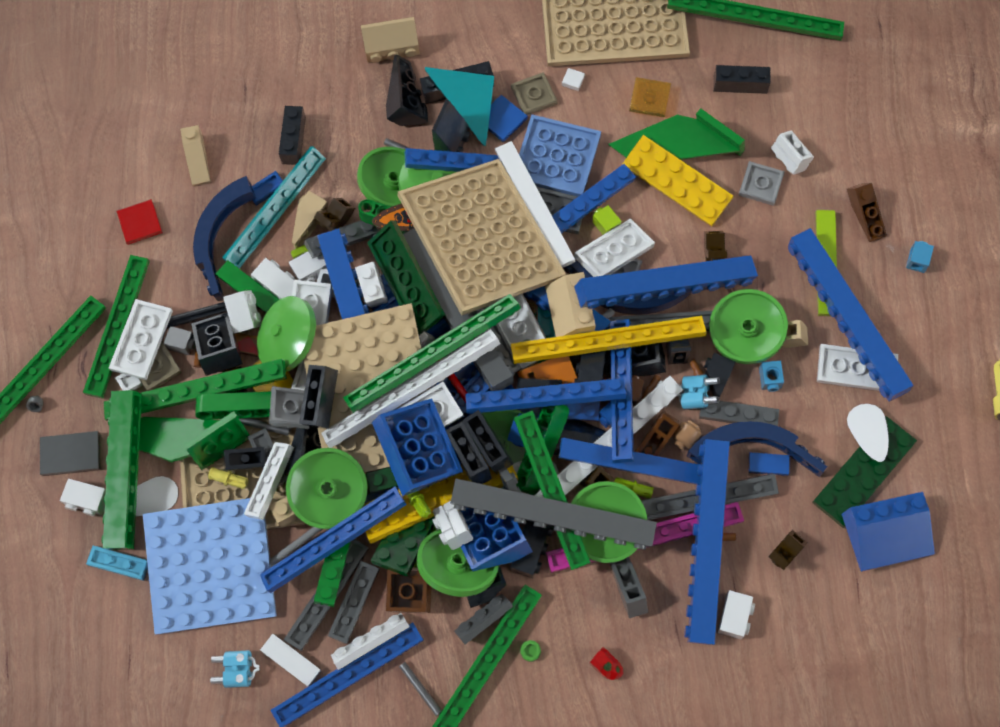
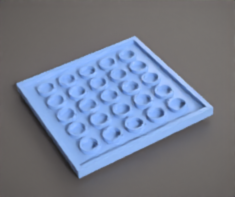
[143,498,277,635]

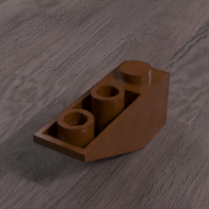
[847,183,887,242]

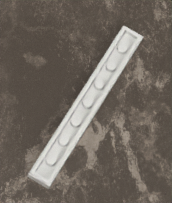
[495,141,575,268]

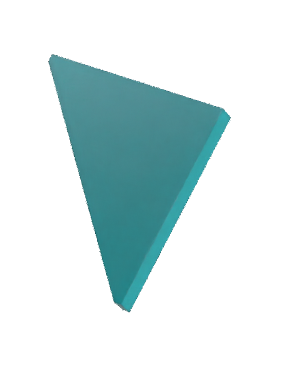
[425,67,494,146]

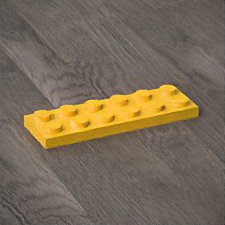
[622,135,734,227]

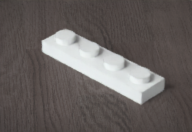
[244,442,294,520]
[331,613,409,670]

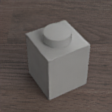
[164,326,196,355]

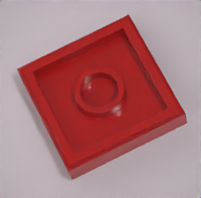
[116,199,163,245]

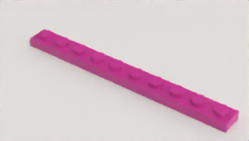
[546,502,744,573]

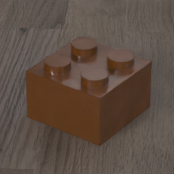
[386,570,432,613]

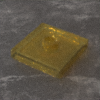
[629,77,671,117]

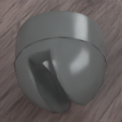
[26,396,43,412]

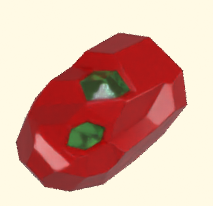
[589,647,623,680]

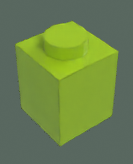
[592,205,622,235]

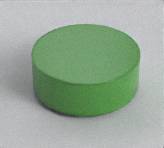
[520,640,541,662]

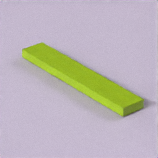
[815,210,837,316]

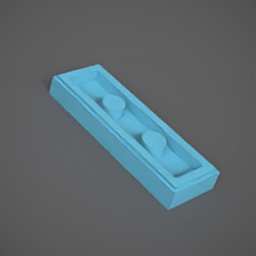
[86,545,148,581]

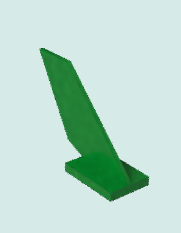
[608,108,745,160]
[139,411,250,470]

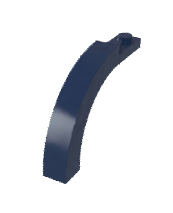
[193,176,256,301]
[563,259,691,315]
[687,421,828,477]

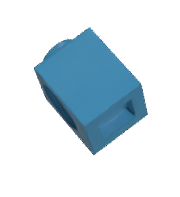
[906,241,934,273]
[759,361,784,392]

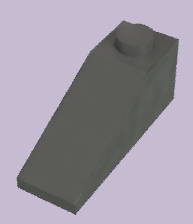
[610,557,649,619]

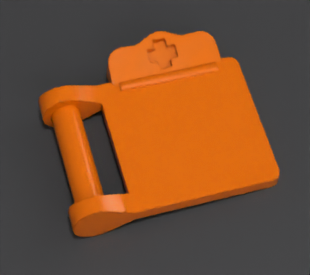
[517,356,577,384]

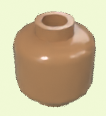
[673,420,702,450]

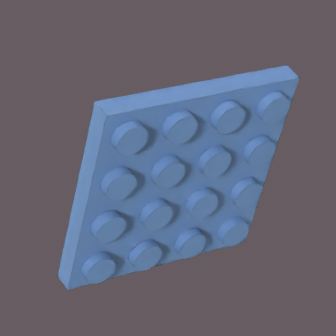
[519,114,601,197]

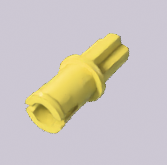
[208,467,249,489]

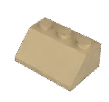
[361,17,420,63]
[545,272,596,337]

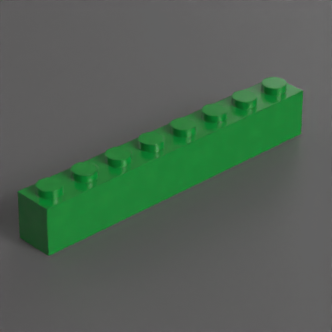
[101,390,142,550]

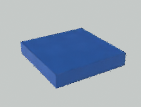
[488,95,528,142]

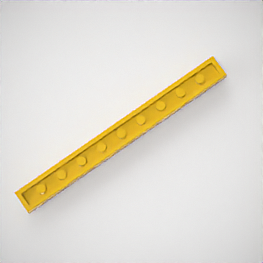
[511,316,706,364]

